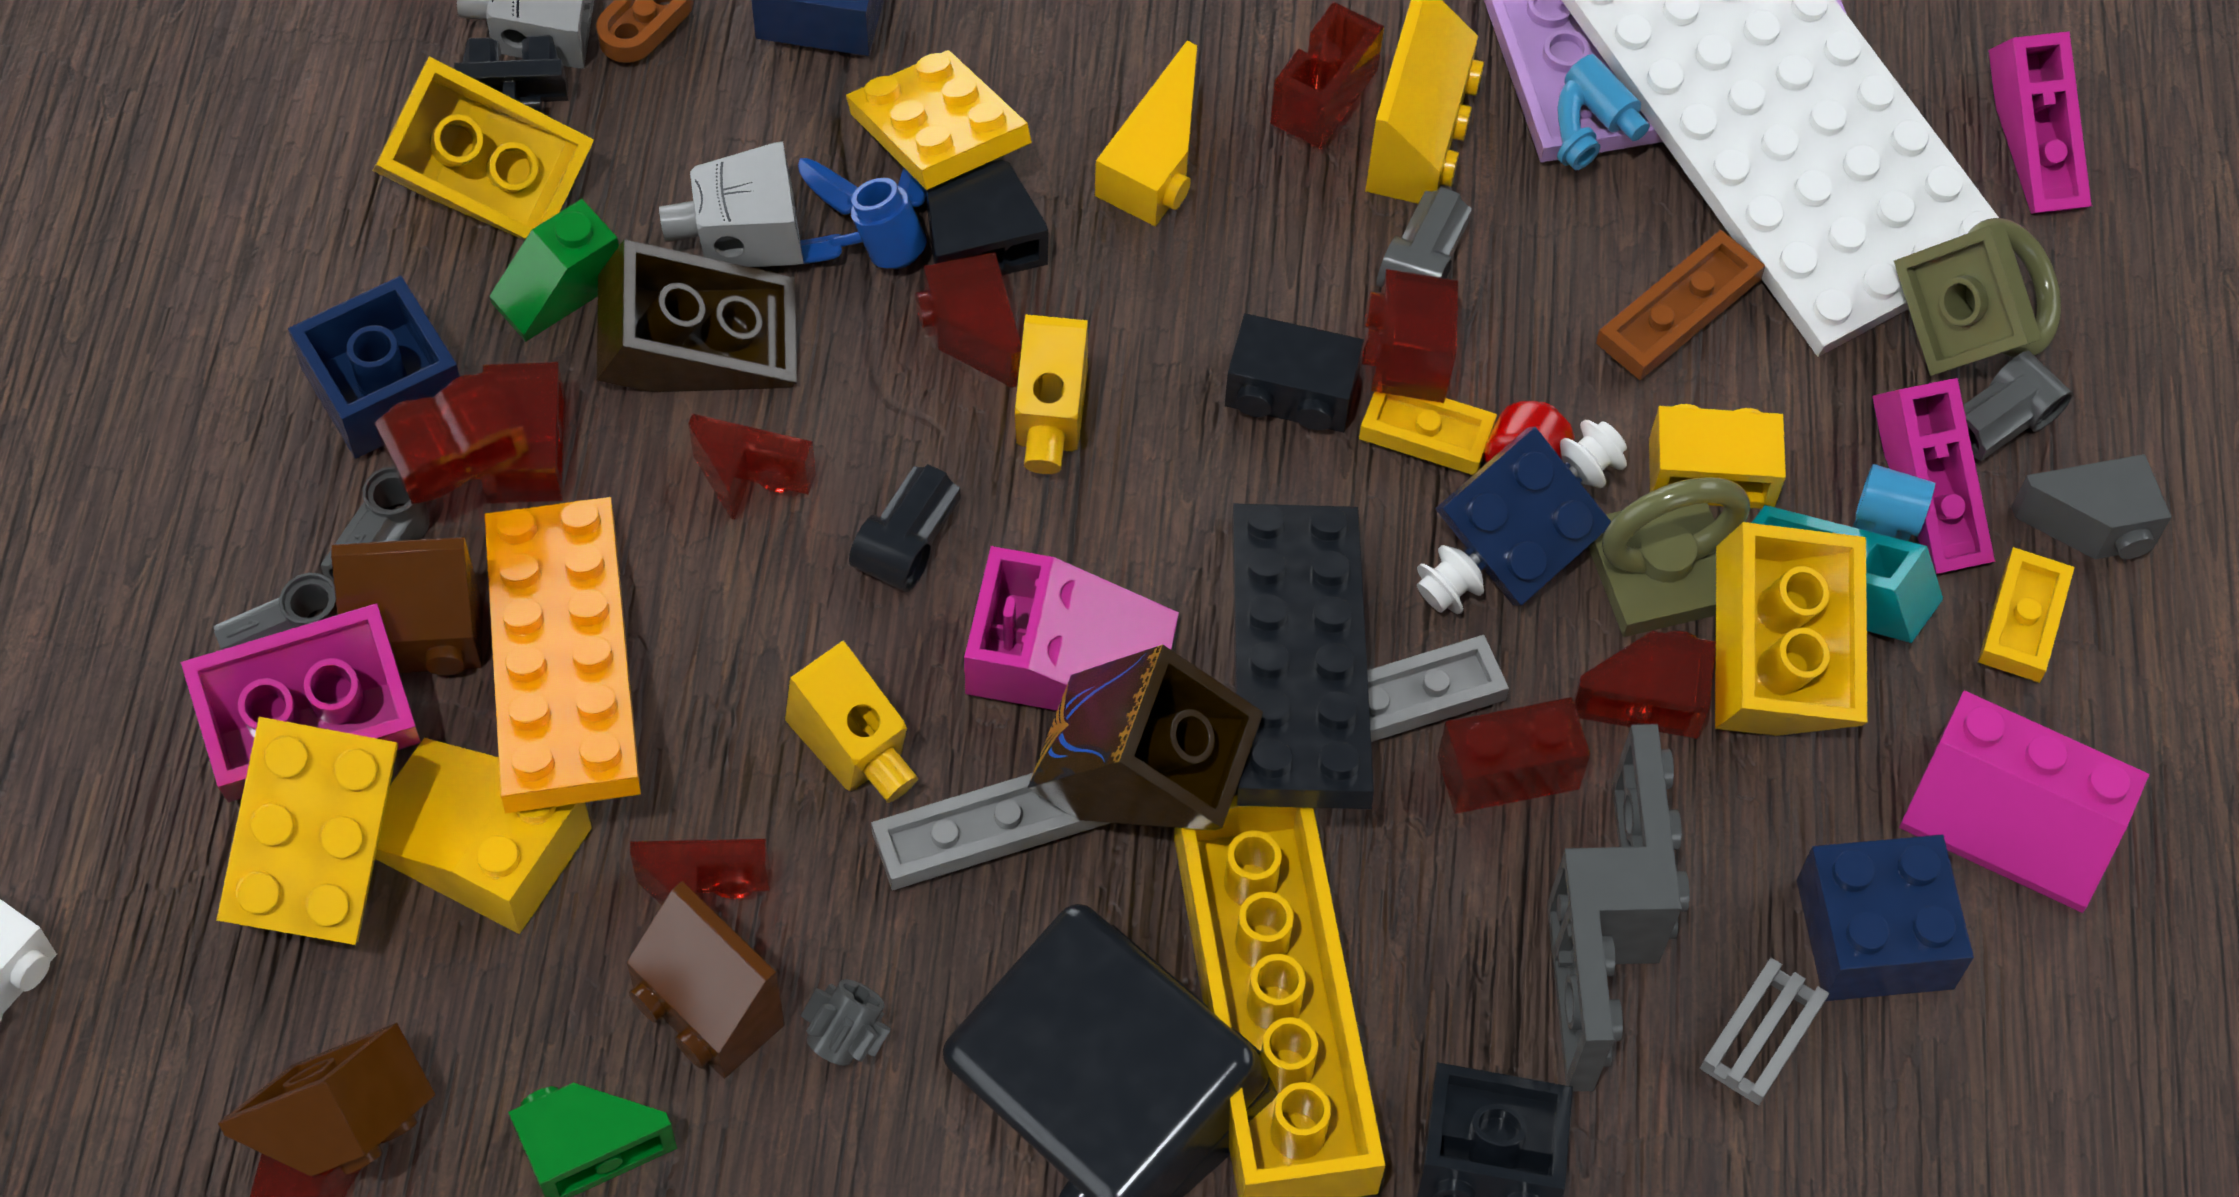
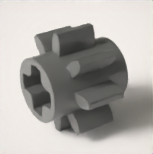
[800,979,891,1066]

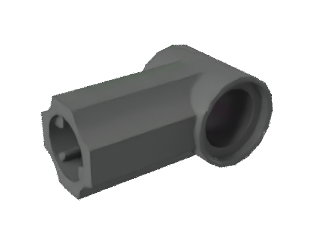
[1376,187,1472,307]
[1963,350,2074,461]
[321,466,429,582]
[213,572,338,650]

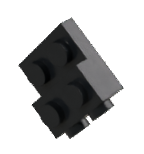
[1417,1062,1573,1197]

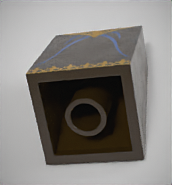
[1028,644,1263,830]

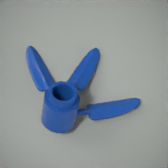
[798,158,927,269]

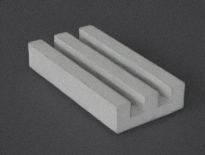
[1700,958,1829,1106]

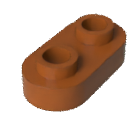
[596,0,694,63]

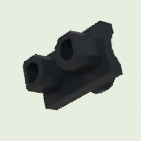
[454,35,569,113]

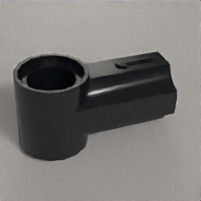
[849,464,961,592]

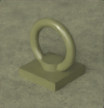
[1894,218,2061,376]
[1588,477,1750,637]

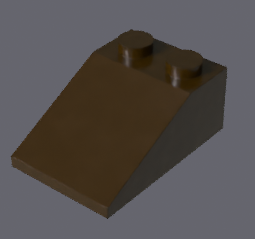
[596,239,797,392]

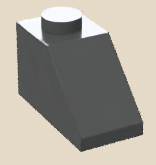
[2011,454,2172,559]

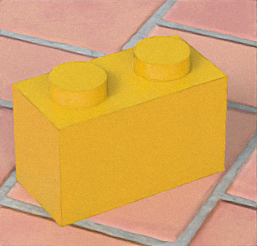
[1649,404,1786,509]

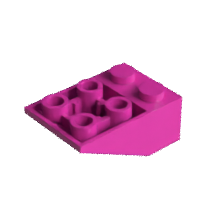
[964,546,1179,710]

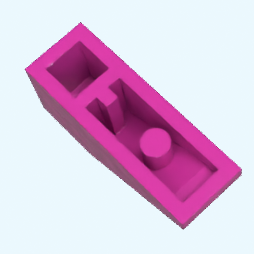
[1988,31,2092,214]
[1872,378,1995,574]

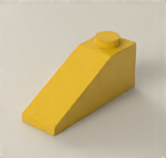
[1095,40,1197,227]

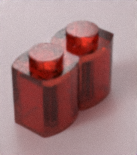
[375,372,530,504]

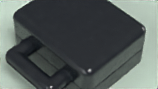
[943,904,1278,1197]

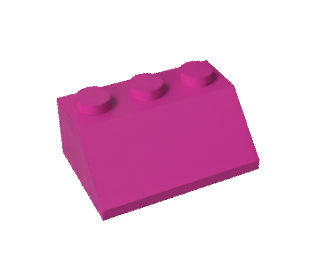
[181,603,421,802]
[1899,690,2150,913]

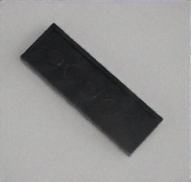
[1232,503,1374,809]

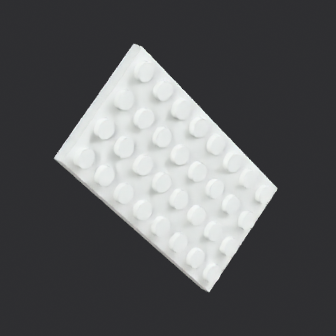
[1562,0,1999,357]

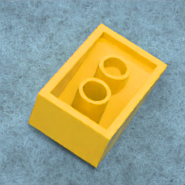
[372,56,594,240]
[375,738,592,934]

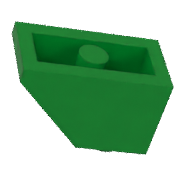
[490,199,619,342]
[508,1082,678,1197]

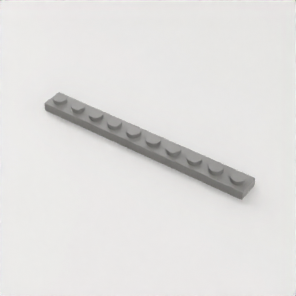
[871,635,1509,891]

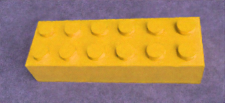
[1174,795,1385,1197]

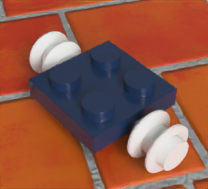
[1417,420,1627,614]

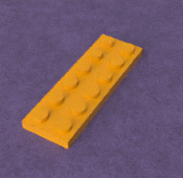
[485,497,641,814]

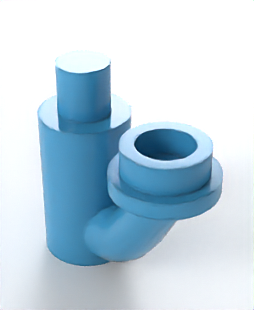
[1557,54,1650,170]

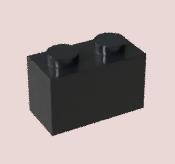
[1225,313,1364,433]

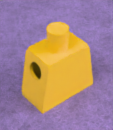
[1015,314,1088,474]
[785,641,918,803]

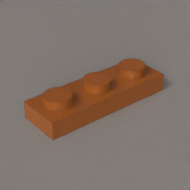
[1596,230,1765,381]

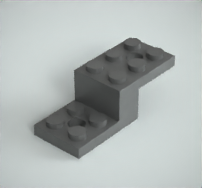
[1547,724,1690,1092]

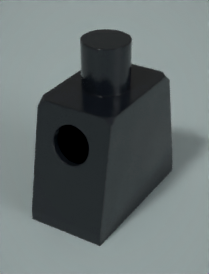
[926,159,1048,291]

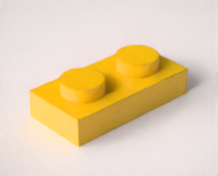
[1359,377,1497,475]
[1978,547,2075,683]

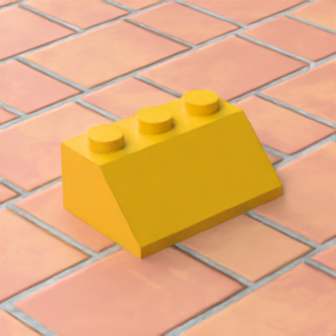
[1365,0,1484,204]
[1715,522,1867,736]

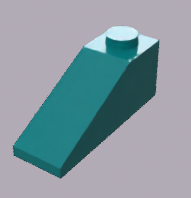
[1751,505,1943,643]

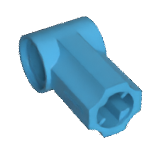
[1852,464,1935,541]

